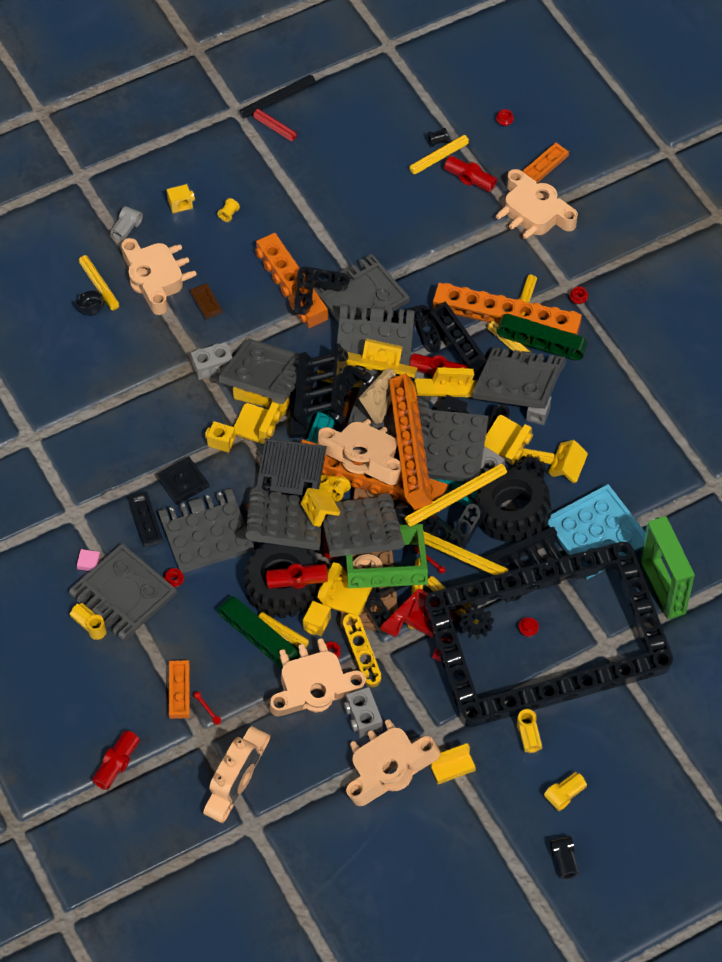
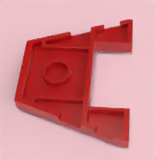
[380,589,453,662]

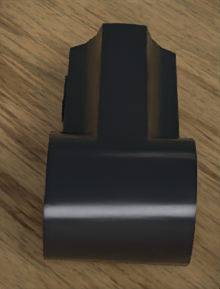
[550,836,579,880]

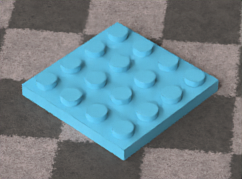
[547,484,646,580]

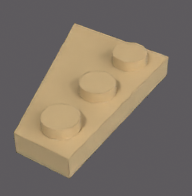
[359,369,397,424]

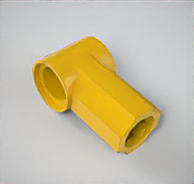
[70,603,107,640]
[517,709,542,753]
[544,772,587,811]

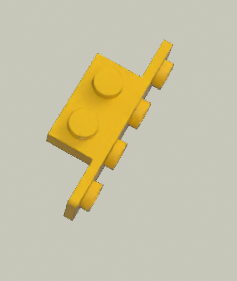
[347,338,418,378]
[414,367,478,397]

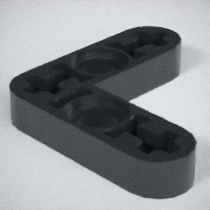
[294,267,350,315]
[384,305,441,353]
[418,503,485,549]
[363,586,406,635]

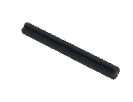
[239,75,316,118]

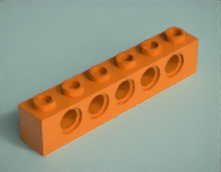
[255,233,328,328]

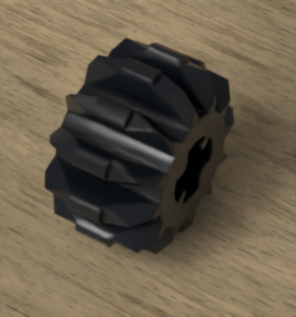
[514,454,547,480]
[459,604,494,640]

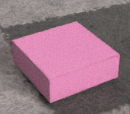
[77,549,100,571]

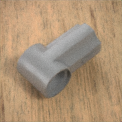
[110,206,143,241]

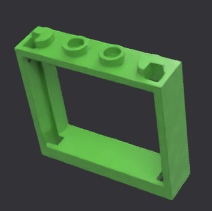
[640,516,695,620]
[346,524,428,588]

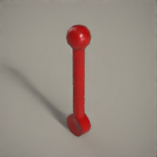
[414,546,446,574]
[194,691,221,725]

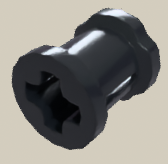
[427,128,449,147]

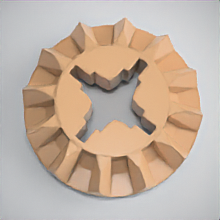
[353,554,383,569]

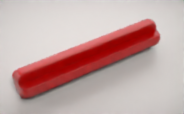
[253,109,297,141]

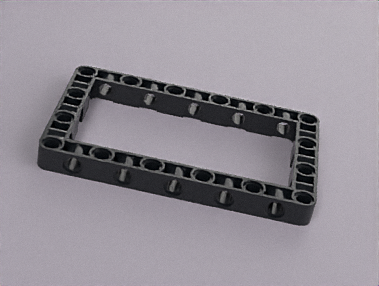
[424,542,673,727]

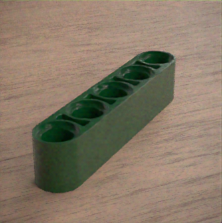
[496,314,587,360]
[217,596,300,669]

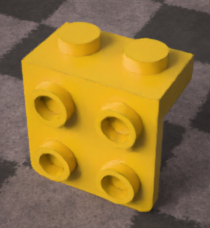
[234,401,282,444]
[485,415,533,465]
[317,562,372,616]

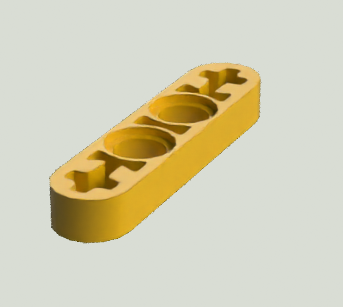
[343,614,381,687]

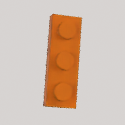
[522,143,569,184]
[169,660,190,719]

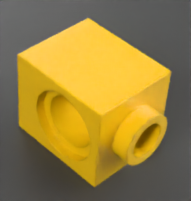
[166,184,195,214]
[205,421,236,453]
[303,601,331,636]

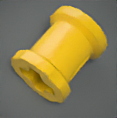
[217,198,240,222]

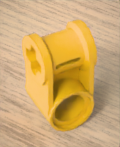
[312,475,351,502]

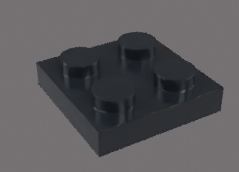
[156,456,209,505]

